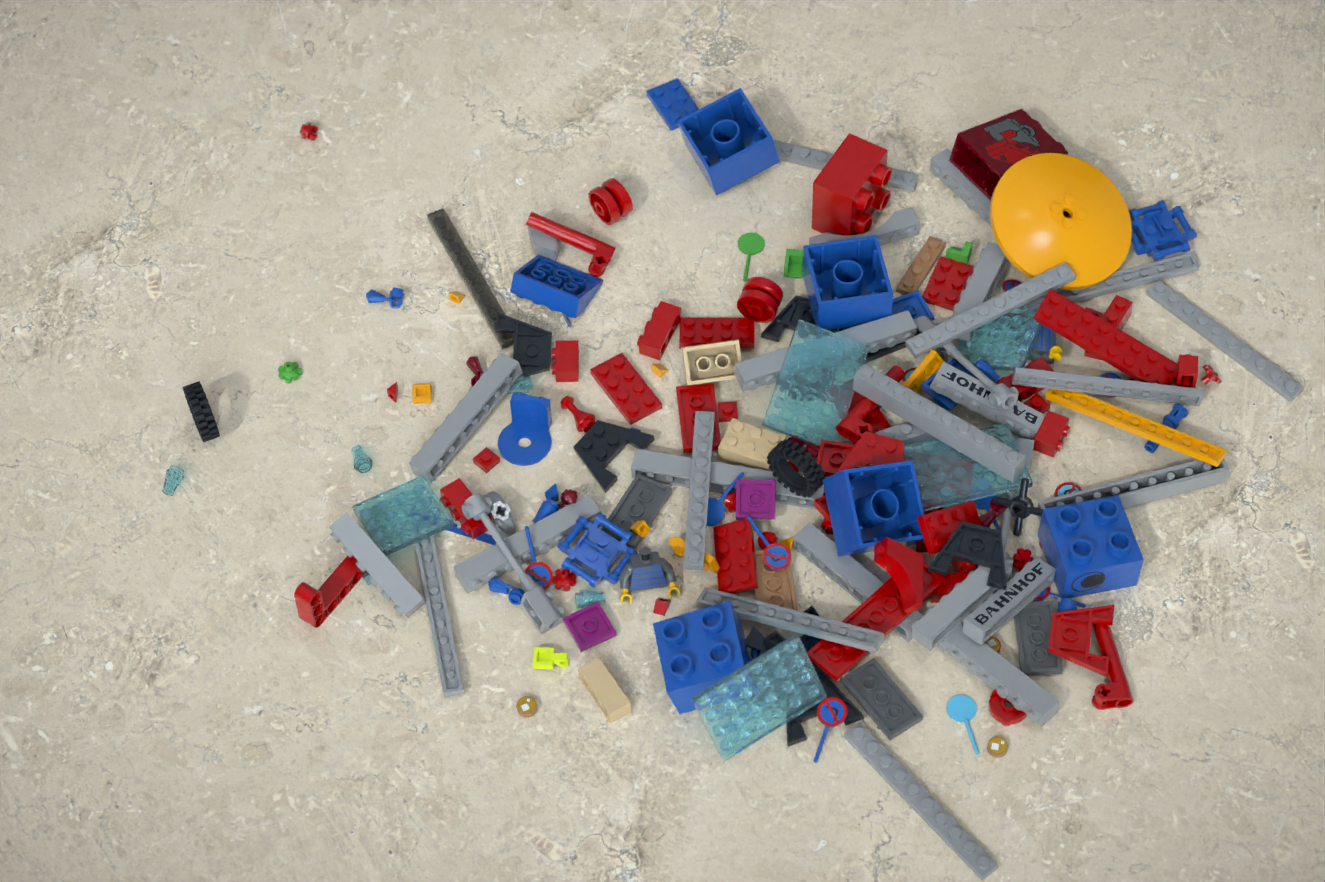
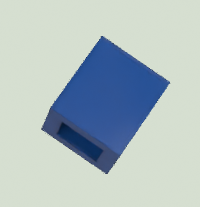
[544,483,559,501]

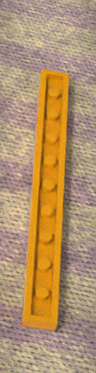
[1046,389,1227,467]

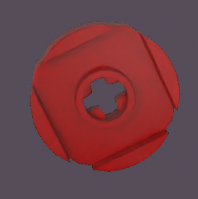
[988,689,1027,726]

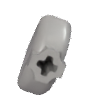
[528,226,562,261]
[482,491,516,539]

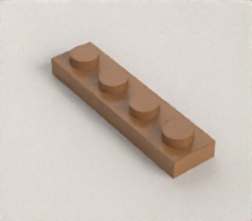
[896,236,946,295]

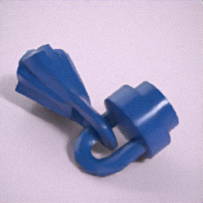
[366,287,405,309]
[488,577,525,605]

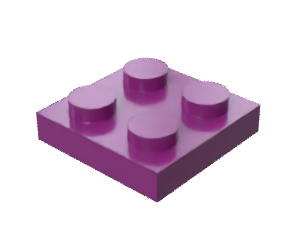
[736,480,776,520]
[563,602,617,652]

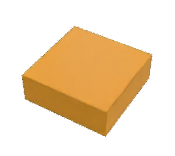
[412,383,432,404]

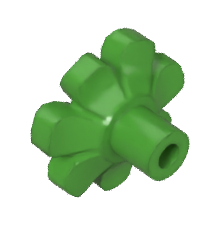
[278,362,302,383]

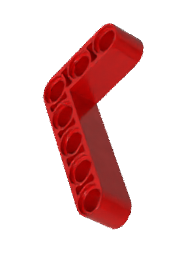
[294,556,367,628]

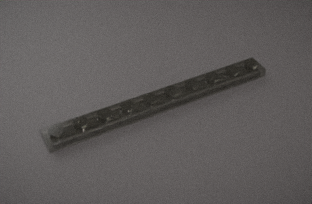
[427,208,514,349]

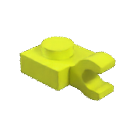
[532,647,569,669]

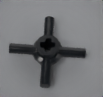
[993,478,1043,536]

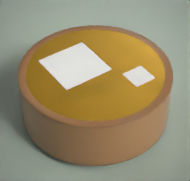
[517,696,537,717]
[987,736,1008,758]

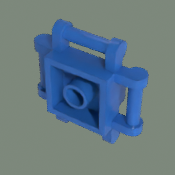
[1129,200,1197,261]
[557,513,638,588]

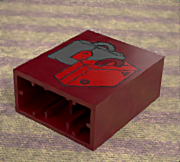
[949,108,1068,201]

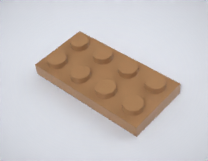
[754,550,798,611]

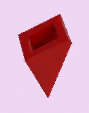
[387,382,398,403]
[653,597,671,616]

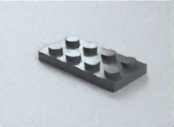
[601,473,672,550]
[1014,601,1063,676]
[841,658,923,740]

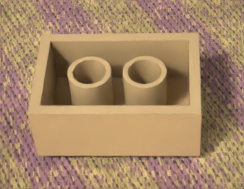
[681,339,742,385]
[718,418,786,472]

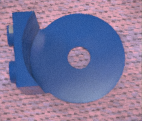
[498,392,552,466]

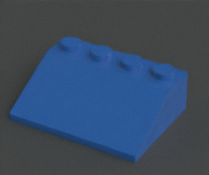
[510,254,603,318]

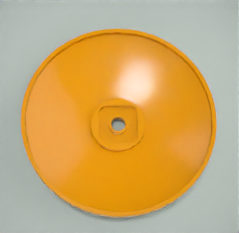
[990,153,1132,290]

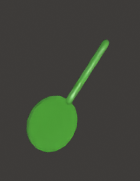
[737,233,765,282]

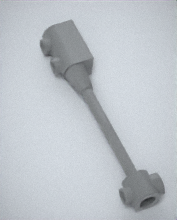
[913,316,1019,410]
[1001,438,1035,572]
[462,493,564,634]

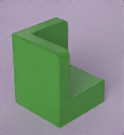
[945,241,973,264]
[784,249,803,279]

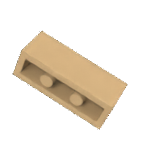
[578,658,632,724]

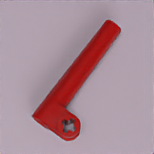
[526,211,616,277]
[835,365,905,444]
[1092,623,1133,710]

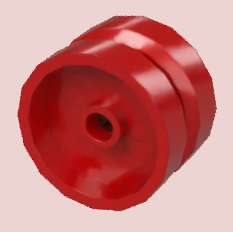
[588,178,633,225]
[737,277,783,323]

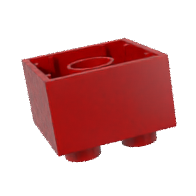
[811,133,892,236]

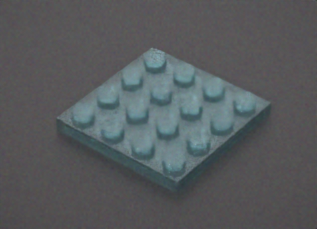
[952,308,1042,371]
[352,475,455,556]

